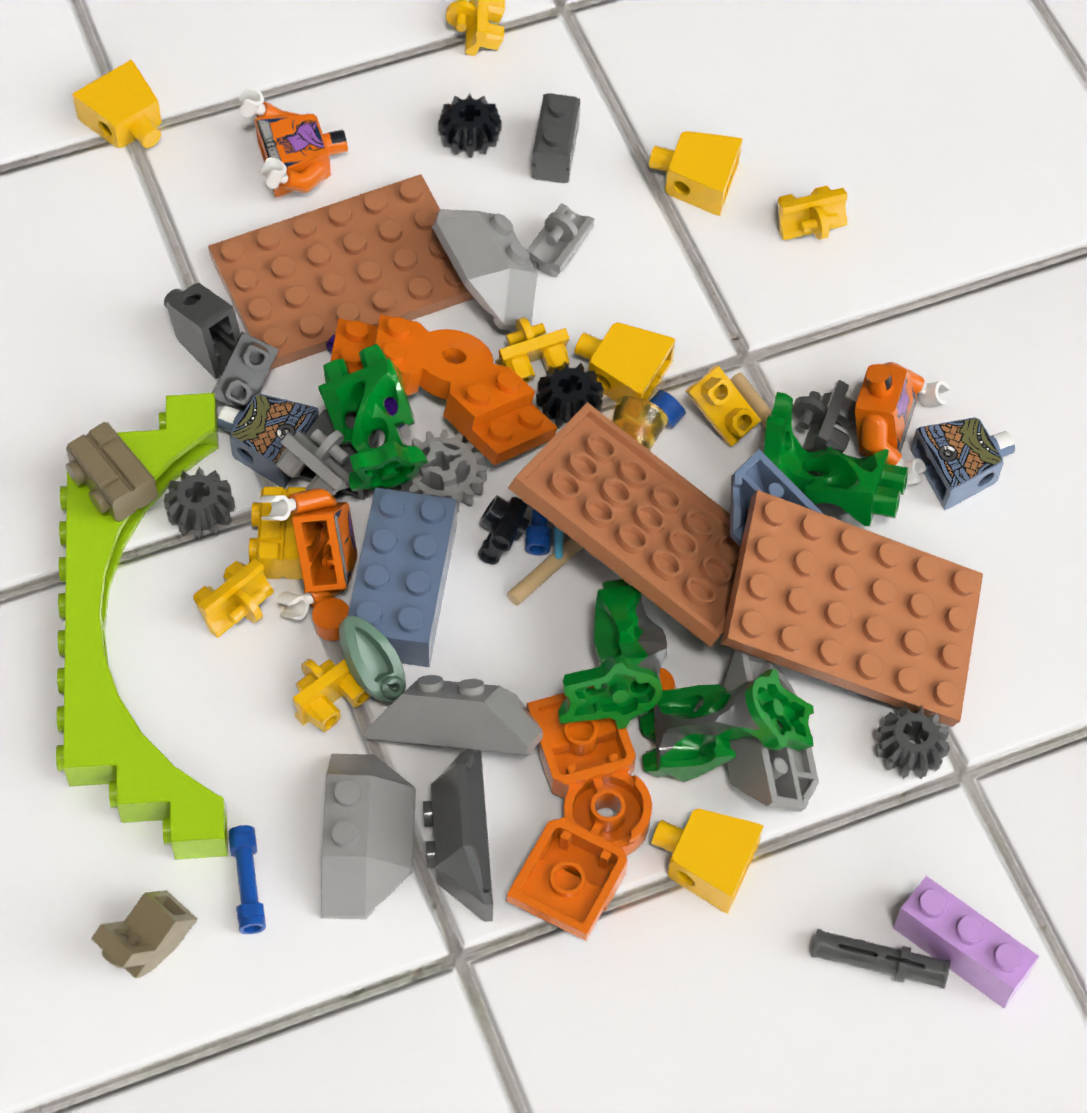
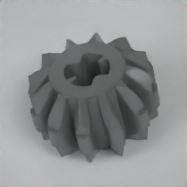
[164,467,235,539]
[876,704,950,779]

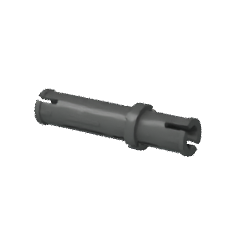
[811,929,951,989]

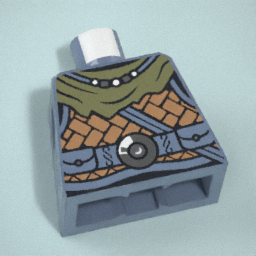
[217,394,319,489]
[910,417,1015,510]

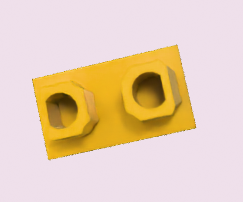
[446,0,505,56]
[778,185,847,241]
[495,317,570,383]
[685,365,761,446]
[193,559,274,638]
[293,659,371,732]

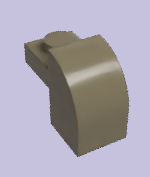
[91,890,197,979]

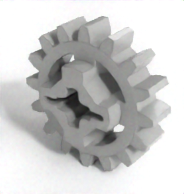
[400,429,487,512]

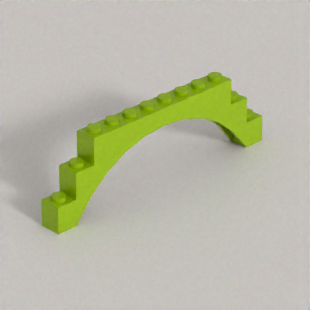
[56,393,228,860]

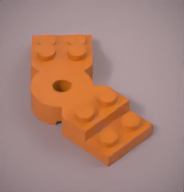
[330,314,558,466]
[507,686,652,941]

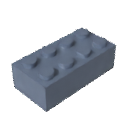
[348,488,457,667]

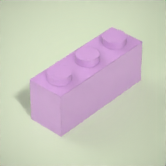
[893,876,1039,1008]

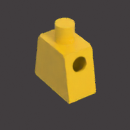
[72,60,162,148]
[649,131,743,216]
[575,322,675,416]
[651,808,764,914]

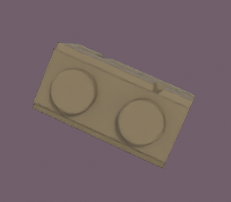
[65,422,158,522]

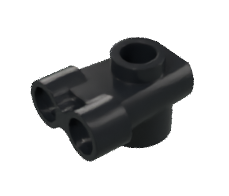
[478,495,530,565]

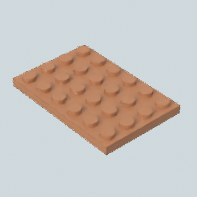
[208,174,474,370]
[508,402,741,647]
[721,490,983,727]

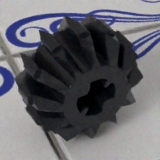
[438,92,502,158]
[536,361,604,429]

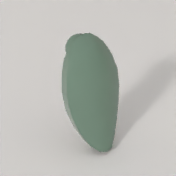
[339,615,406,703]

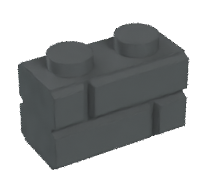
[532,93,581,184]

